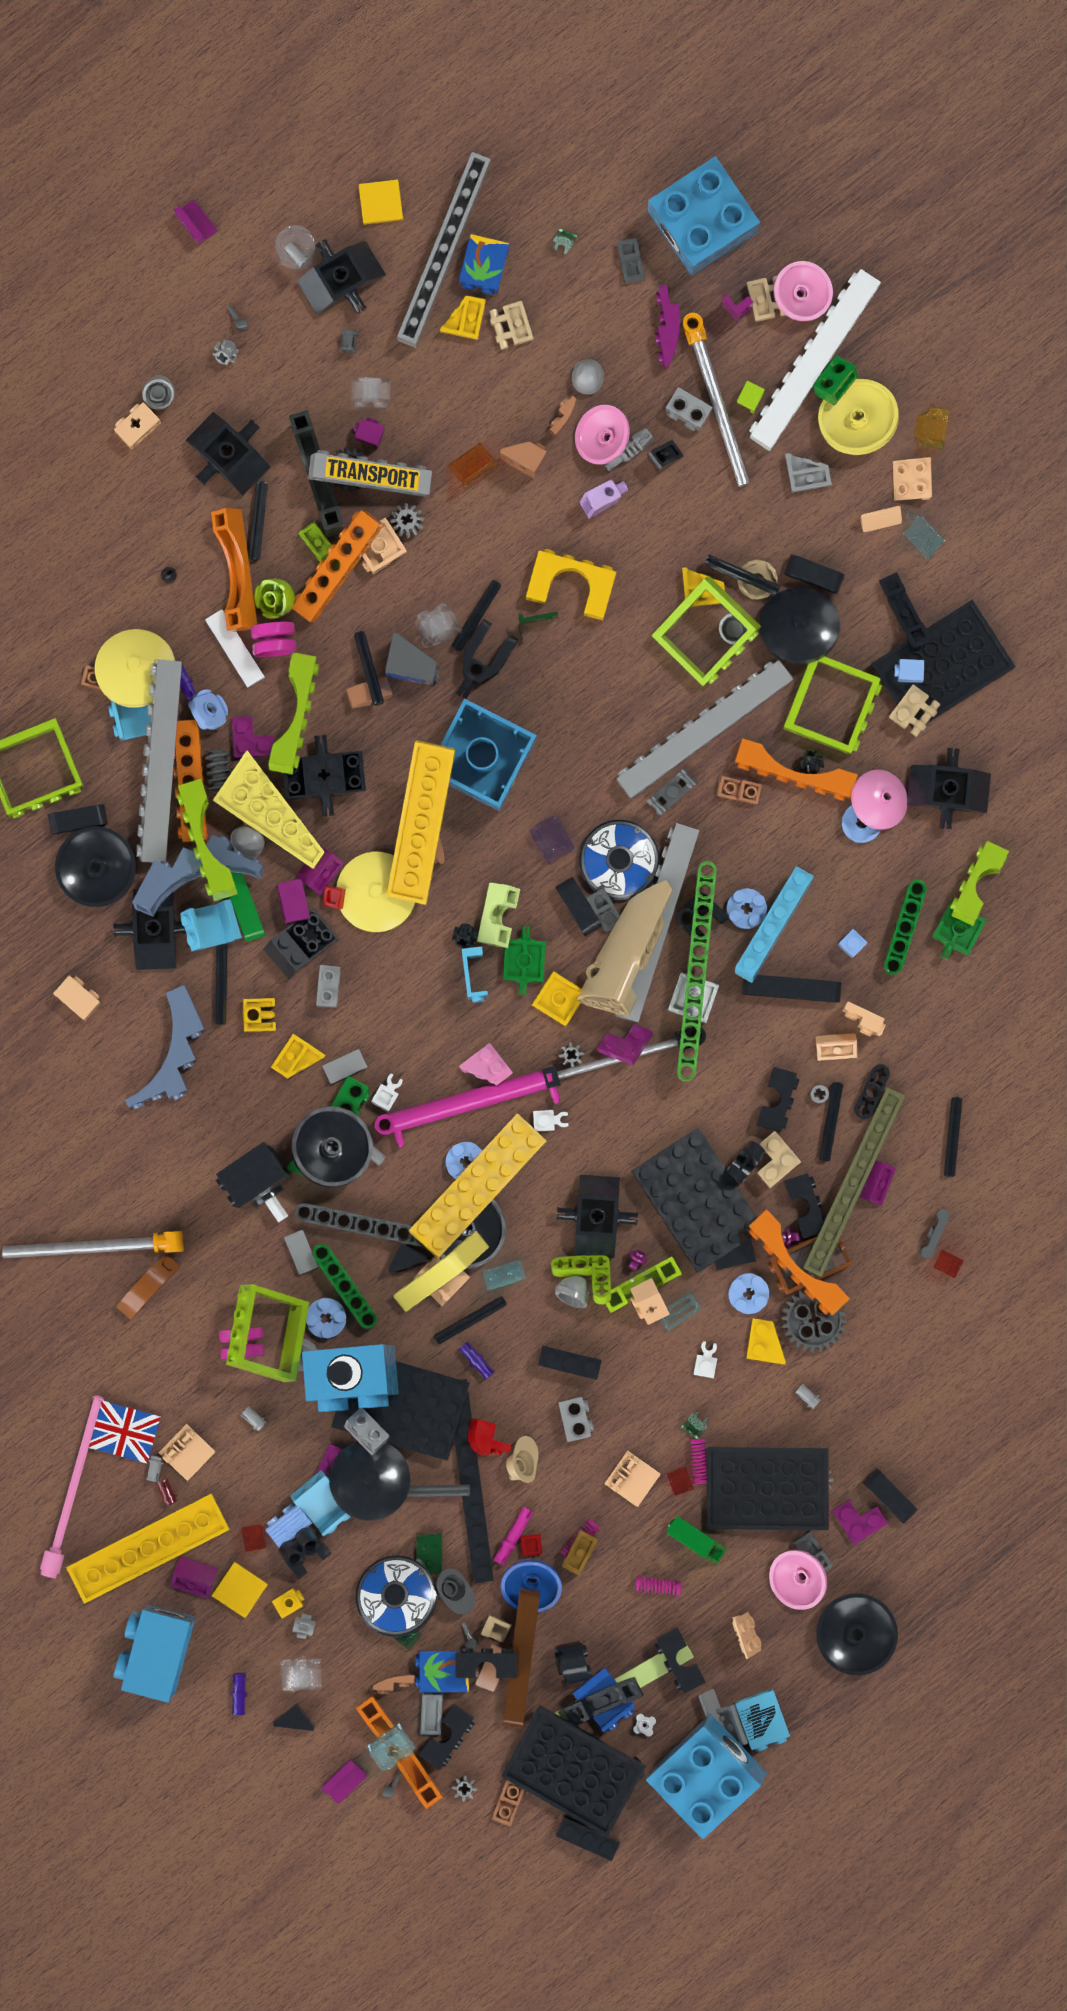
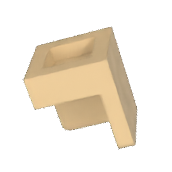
[481,1614,512,1642]

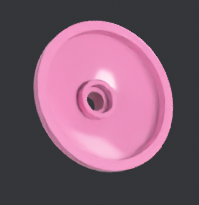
[774,261,833,321]
[575,405,630,465]
[851,770,908,830]
[769,1550,827,1610]

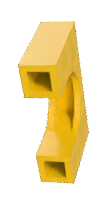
[526,549,616,621]

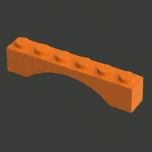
[211,508,257,631]
[735,738,858,801]
[748,1209,850,1315]
[356,1695,443,1809]

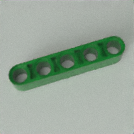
[230,849,266,943]
[883,880,927,976]
[313,1244,377,1329]

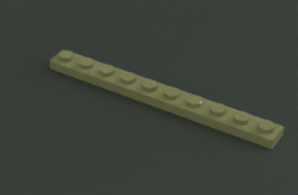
[803,1088,905,1278]

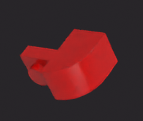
[468,1419,511,1456]

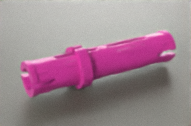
[493,1507,534,1566]

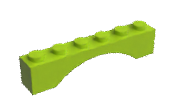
[269,652,319,775]
[176,779,238,901]

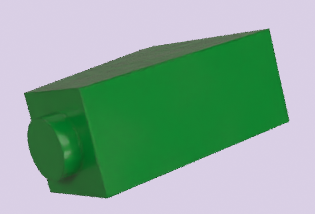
[666,1516,728,1565]

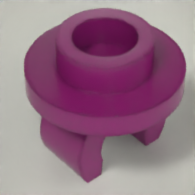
[781,1228,801,1249]
[628,1249,648,1271]

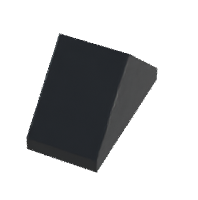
[647,440,684,474]
[388,1244,431,1275]
[273,1703,315,1731]

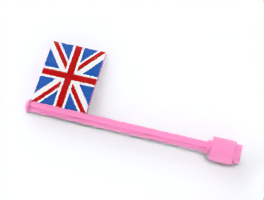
[40,1395,161,1579]

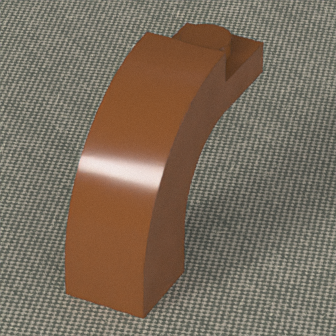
[116,1253,181,1320]

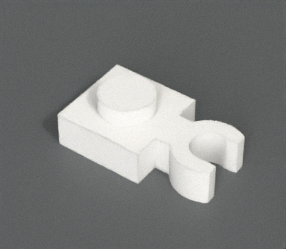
[371,1074,402,1112]
[533,1110,569,1131]
[694,1341,717,1378]

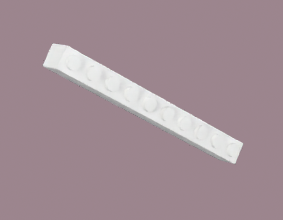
[749,269,881,451]

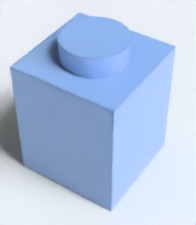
[894,659,924,683]
[838,929,868,958]

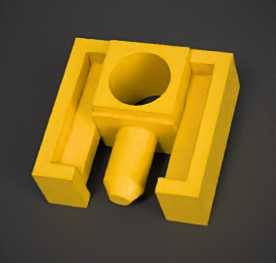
[243,998,276,1032]

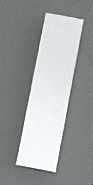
[205,609,265,688]

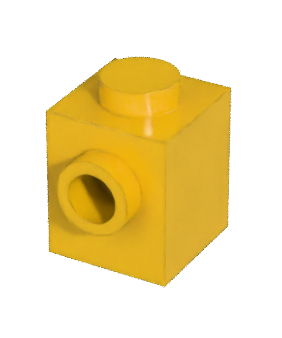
[272,1587,305,1619]

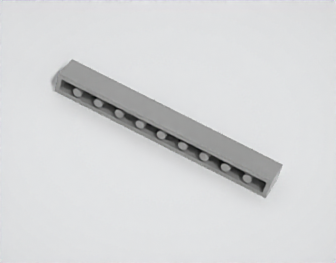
[397,152,491,348]
[136,659,182,862]
[616,660,793,800]
[615,823,699,1023]

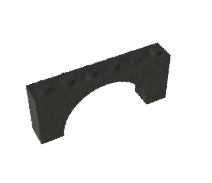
[289,410,345,538]

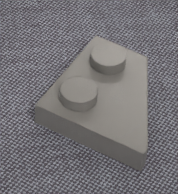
[785,453,832,493]

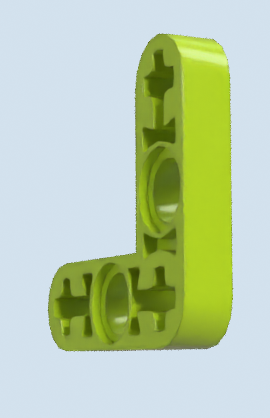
[551,1256,611,1305]

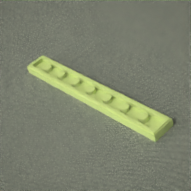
[555,1645,694,1722]

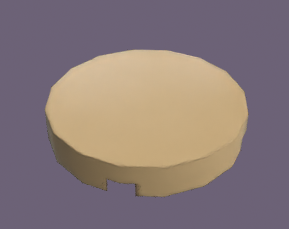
[737,559,778,600]

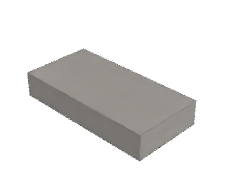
[323,1049,368,1084]
[284,1230,318,1275]
[420,1693,443,1735]

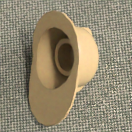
[506,1436,539,1483]

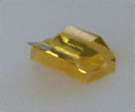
[914,406,950,450]

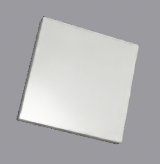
[668,972,719,1023]

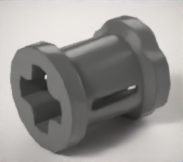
[339,330,359,354]

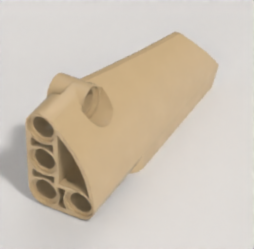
[577,880,673,1016]

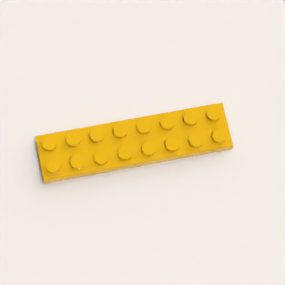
[387,740,456,905]
[408,1113,546,1258]
[66,1493,230,1604]

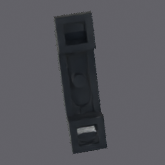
[879,572,932,649]
[563,1677,644,1725]

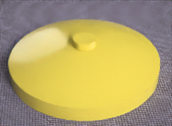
[818,379,899,455]
[95,629,175,708]
[336,852,415,932]

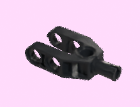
[456,619,519,700]

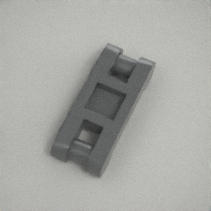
[646,767,698,817]
[920,1209,949,1258]

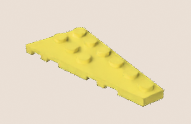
[213,751,324,868]

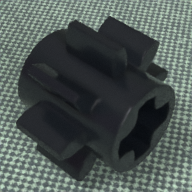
[799,749,824,774]
[452,923,478,948]

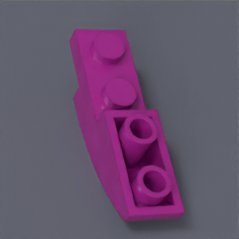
[654,285,680,370]

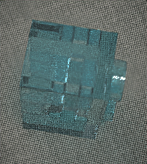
[366,1723,416,1772]

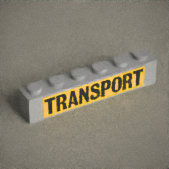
[308,450,432,497]

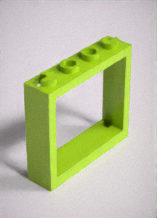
[652,576,761,686]
[783,656,882,755]
[0,718,84,818]
[226,1284,310,1382]

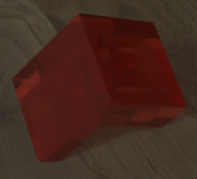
[934,1249,964,1278]
[666,1466,694,1495]
[241,1524,267,1552]

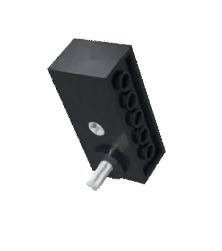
[215,1142,293,1223]

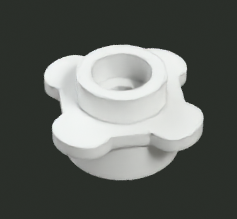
[633,1714,656,1737]

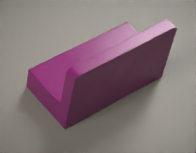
[173,200,217,245]
[721,294,754,323]
[296,845,344,895]
[276,879,310,925]
[859,1160,896,1206]
[170,1556,218,1599]
[321,1758,367,1804]

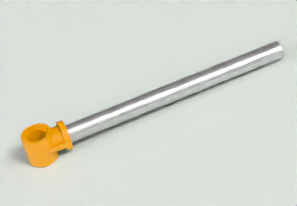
[682,313,750,487]
[2,1231,184,1258]

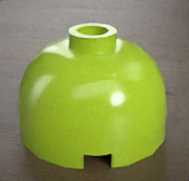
[254,578,295,619]

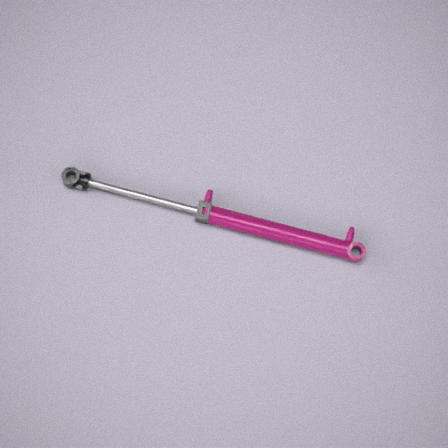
[375,1027,706,1148]

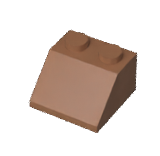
[500,441,547,479]

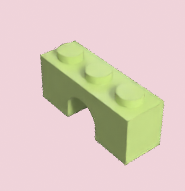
[477,883,520,948]

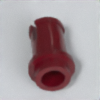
[156,1479,178,1506]

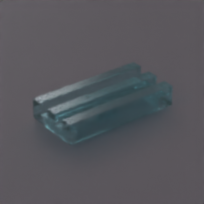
[660,1292,702,1331]

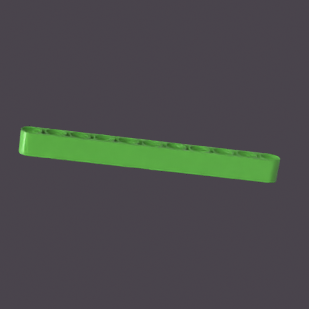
[677,861,716,1082]

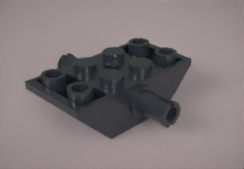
[297,239,386,316]
[185,412,271,496]
[283,735,366,817]
[907,748,991,829]
[113,889,186,970]
[556,1175,638,1258]

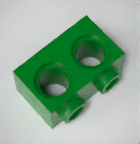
[813,355,858,406]
[331,1076,371,1117]

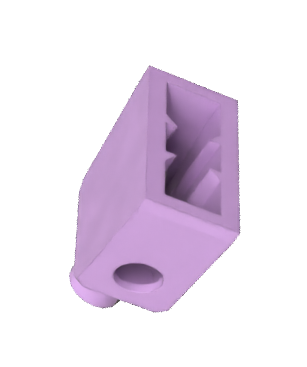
[579,480,628,519]

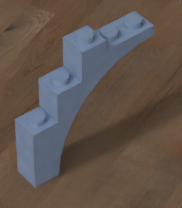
[132,835,265,916]
[125,985,205,1110]

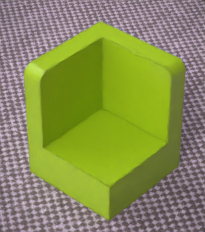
[737,381,765,414]

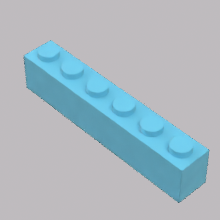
[735,866,814,983]

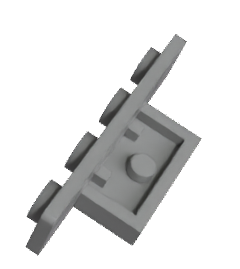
[699,1689,749,1745]

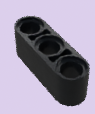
[783,554,845,594]
[47,804,108,835]
[555,876,602,936]
[863,1468,918,1524]

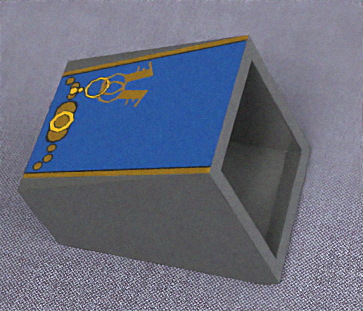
[385,633,440,687]

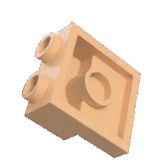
[351,517,407,575]
[842,1002,886,1037]

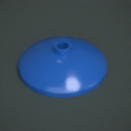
[501,1559,562,1613]

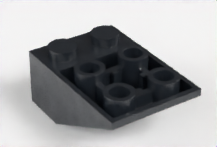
[263,908,339,980]

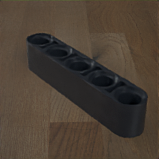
[742,975,842,1003]

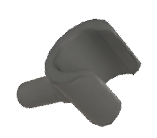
[227,305,248,331]
[461,1622,478,1651]
[382,1771,403,1798]

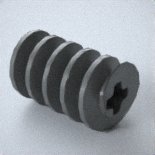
[205,750,231,792]

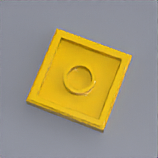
[359,179,403,225]
[532,971,581,1027]
[212,1562,268,1618]

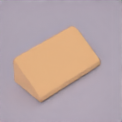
[860,506,902,532]
[815,1033,857,1061]

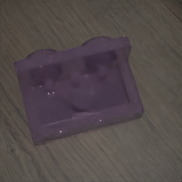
[529,814,576,865]

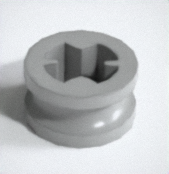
[810,1085,829,1103]

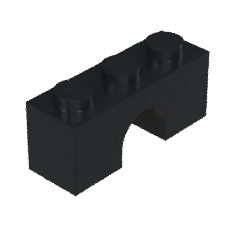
[756,1067,799,1132]
[784,1173,826,1239]
[538,1346,602,1380]
[654,1627,706,1694]
[455,1648,519,1678]
[419,1703,475,1769]
[556,1815,620,1861]

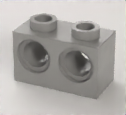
[665,387,713,431]
[316,965,341,1008]
[558,1396,594,1442]
[344,1408,389,1455]

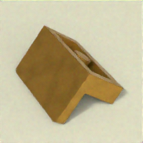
[562,1530,598,1576]

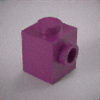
[353,417,385,448]

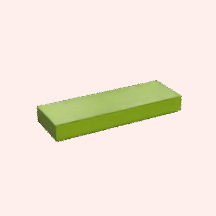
[298,521,340,571]

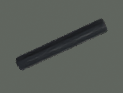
[248,481,268,560]
[705,555,780,595]
[452,580,501,651]
[354,631,384,706]
[215,945,228,1025]
[819,1082,843,1162]
[944,1097,963,1177]
[434,1296,507,1344]

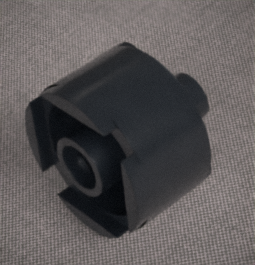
[554,1640,592,1686]

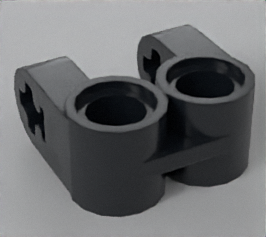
[677,893,729,937]
[725,1140,766,1184]
[279,1527,332,1579]

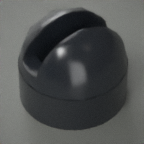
[161,567,177,584]

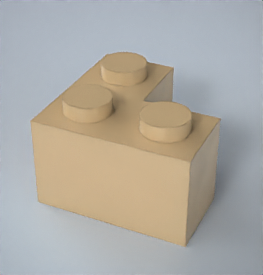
[757,1131,801,1188]

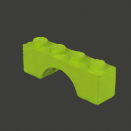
[950,841,1009,926]
[602,1256,682,1313]

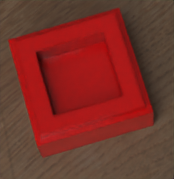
[323,885,346,909]
[520,1534,543,1556]

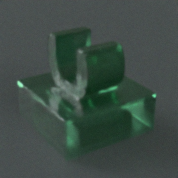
[553,229,578,254]
[681,1411,708,1439]
[394,1631,422,1651]

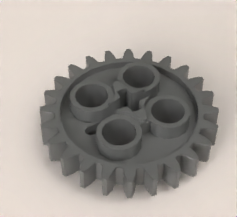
[781,1290,847,1353]

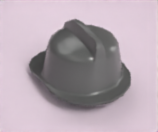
[436,1568,476,1614]

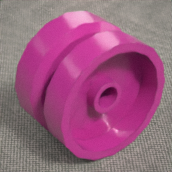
[251,622,297,657]
[219,1327,265,1359]

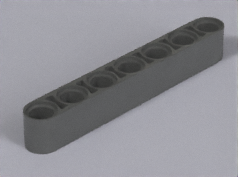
[295,1203,425,1247]

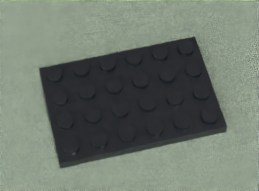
[870,599,1016,729]
[631,1127,757,1273]
[331,1361,470,1461]
[707,1447,829,1530]
[501,1705,646,1837]

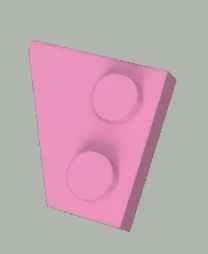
[459,1043,513,1085]

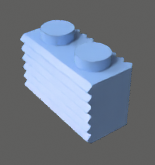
[265,1503,313,1548]

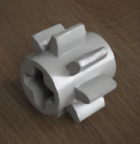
[213,339,239,365]
[559,1042,584,1067]
[293,1613,316,1640]
[452,1775,477,1802]

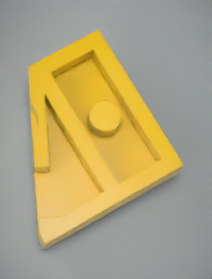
[440,296,486,340]
[682,568,725,607]
[271,1034,326,1078]
[746,1318,786,1365]

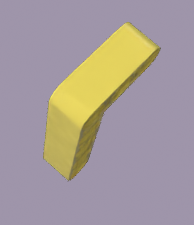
[393,1231,489,1312]

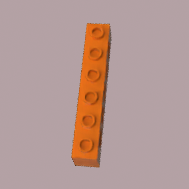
[292,510,384,622]
[173,720,208,843]

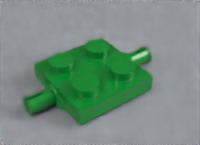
[932,901,987,960]
[503,926,546,995]

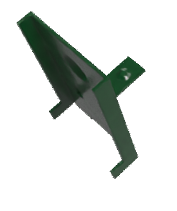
[518,612,558,644]
[417,1533,442,1573]

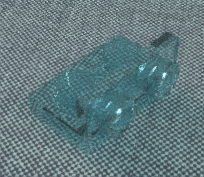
[482,1260,526,1291]

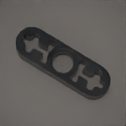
[854,1064,890,1119]

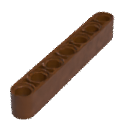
[502,1588,540,1728]

